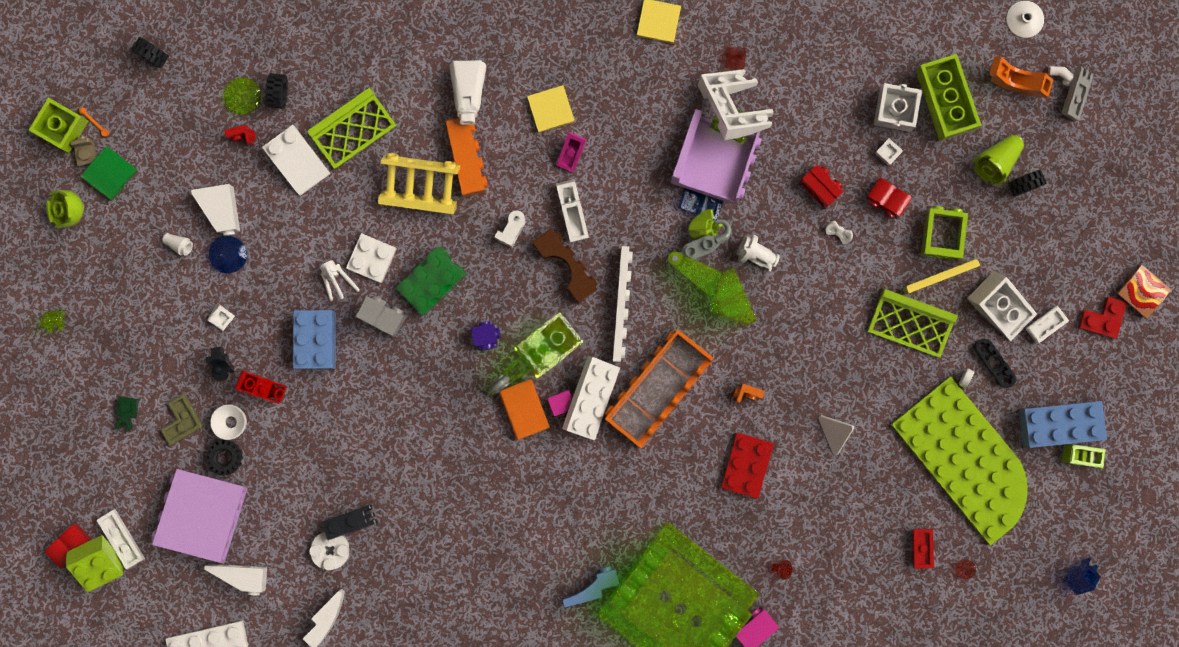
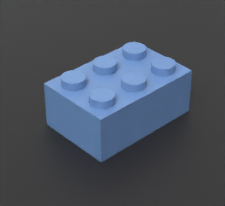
[293,310,336,369]

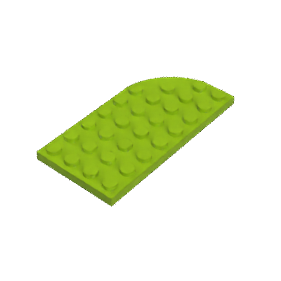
[890,376,1028,546]

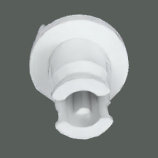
[737,234,780,272]

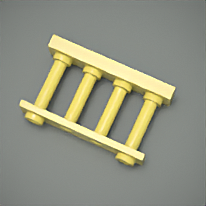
[378,153,461,214]

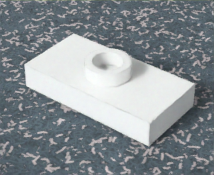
[1025,306,1069,344]

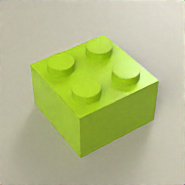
[29,97,89,153]
[66,535,123,593]

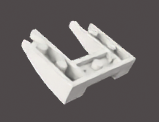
[698,69,773,140]

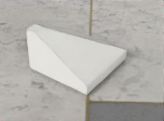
[207,303,235,331]

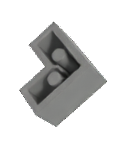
[356,295,406,337]

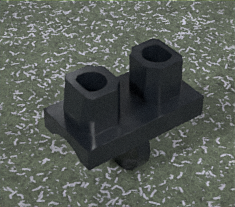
[206,347,234,381]

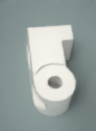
[494,211,525,248]

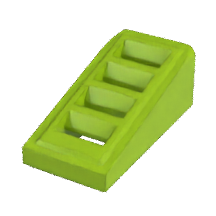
[1062,444,1106,468]

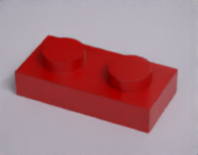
[912,529,934,569]

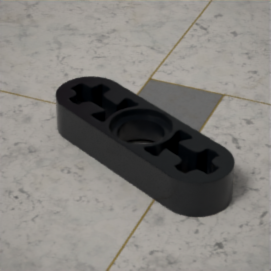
[974,339,1016,388]

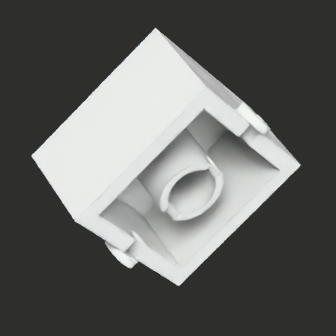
[874,83,922,132]

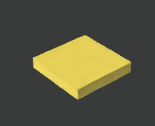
[637,0,681,44]
[527,85,575,133]

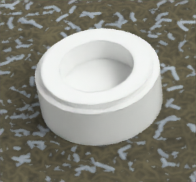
[958,368,974,388]

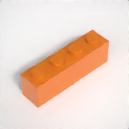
[446,118,488,198]

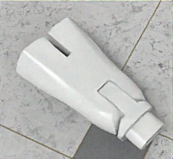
[449,60,486,125]

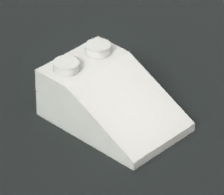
[262,125,331,196]
[967,271,1037,341]

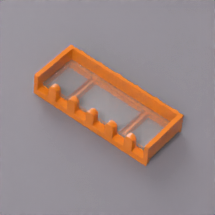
[605,330,714,449]

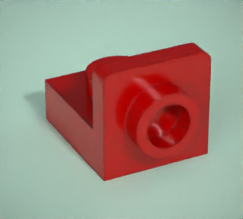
[224,125,256,147]

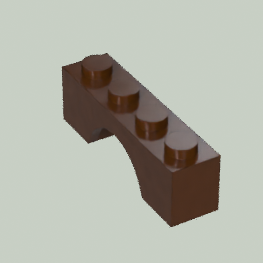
[532,228,598,304]

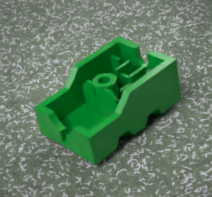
[396,247,468,316]

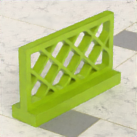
[307,87,397,169]
[867,288,958,358]

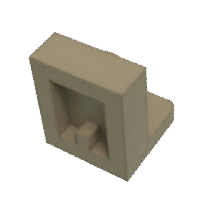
[70,136,97,167]

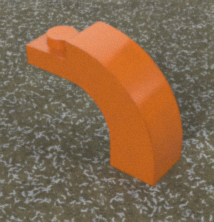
[990,56,1053,98]

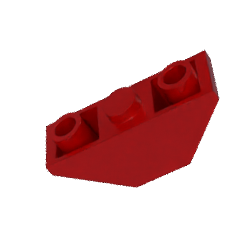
[234,370,287,404]

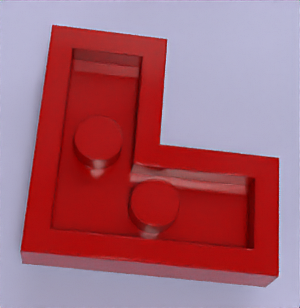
[1078,297,1127,339]

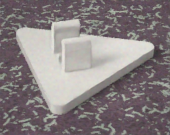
[818,415,854,456]

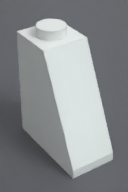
[191,184,240,237]

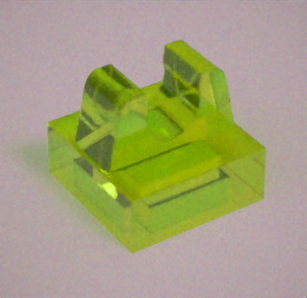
[40,309,66,333]

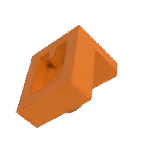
[733,383,765,403]

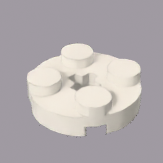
[309,532,349,570]

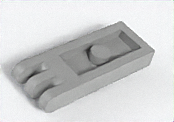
[1061,66,1093,121]

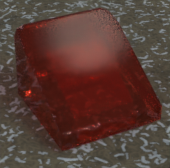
[725,47,746,69]

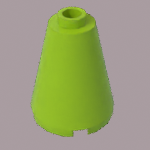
[972,135,1024,186]

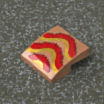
[1116,264,1171,319]

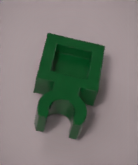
[115,396,139,431]

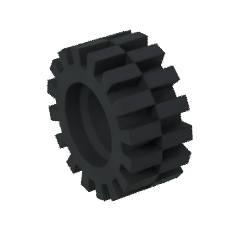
[131,37,169,69]
[265,73,288,109]
[1008,169,1047,197]
[205,440,243,475]

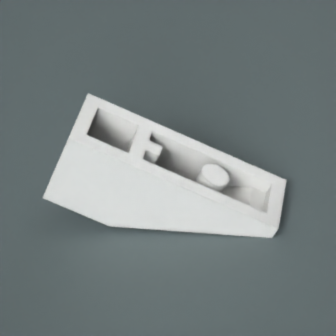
[204,564,267,595]

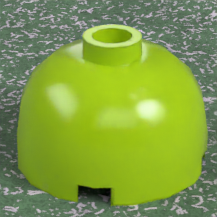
[46,190,84,228]

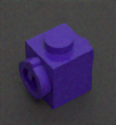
[471,321,501,351]

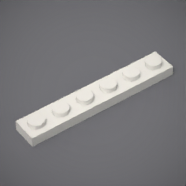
[613,246,633,362]

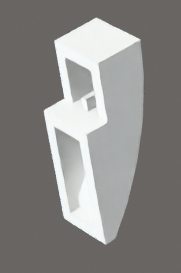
[556,179,589,242]
[303,589,345,647]

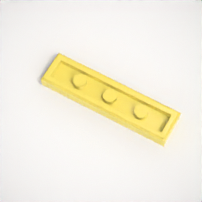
[903,259,980,295]

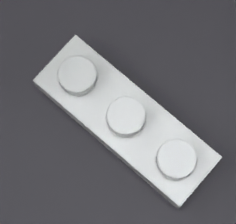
[97,509,145,570]

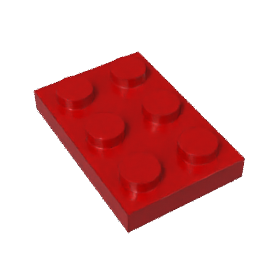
[721,432,774,499]

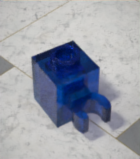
[1064,557,1101,595]

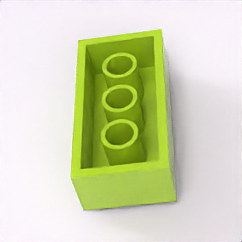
[916,54,982,141]

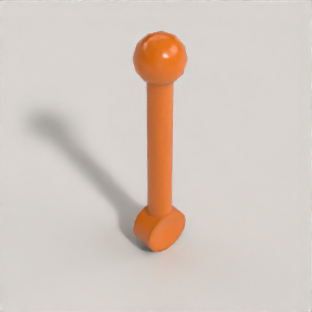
[79,107,109,137]

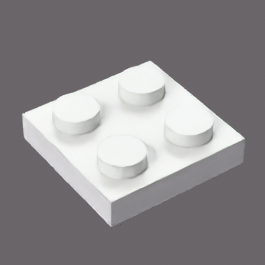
[346,233,397,283]

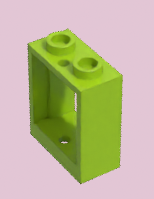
[921,206,968,261]

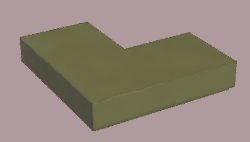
[160,393,204,446]

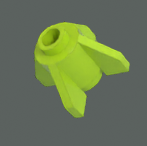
[688,209,723,240]

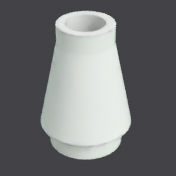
[162,233,193,256]

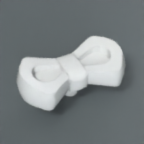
[826,221,853,244]

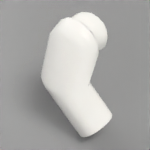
[1048,66,1074,86]

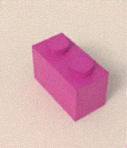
[733,607,780,647]

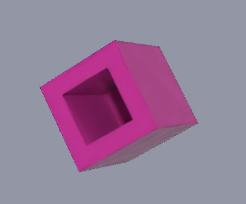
[547,390,574,417]

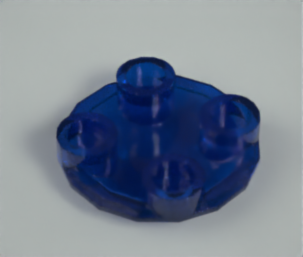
[209,236,247,274]

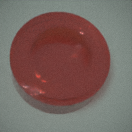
[955,559,976,579]

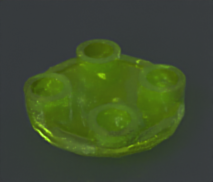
[224,77,262,115]

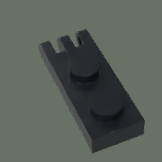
[321,505,378,541]

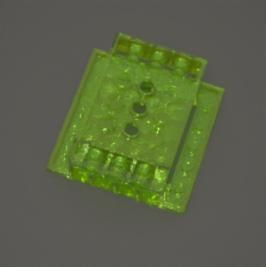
[596,521,760,647]

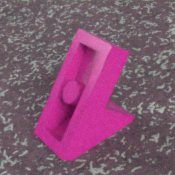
[556,132,586,173]

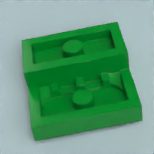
[81,146,137,201]

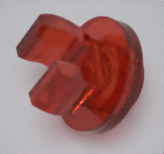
[771,560,793,580]

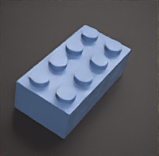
[1018,401,1107,448]

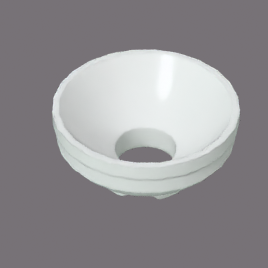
[211,405,247,440]

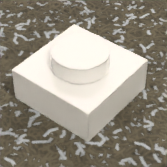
[875,138,903,166]

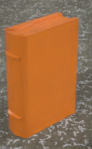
[499,379,550,440]

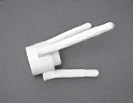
[320,260,359,301]

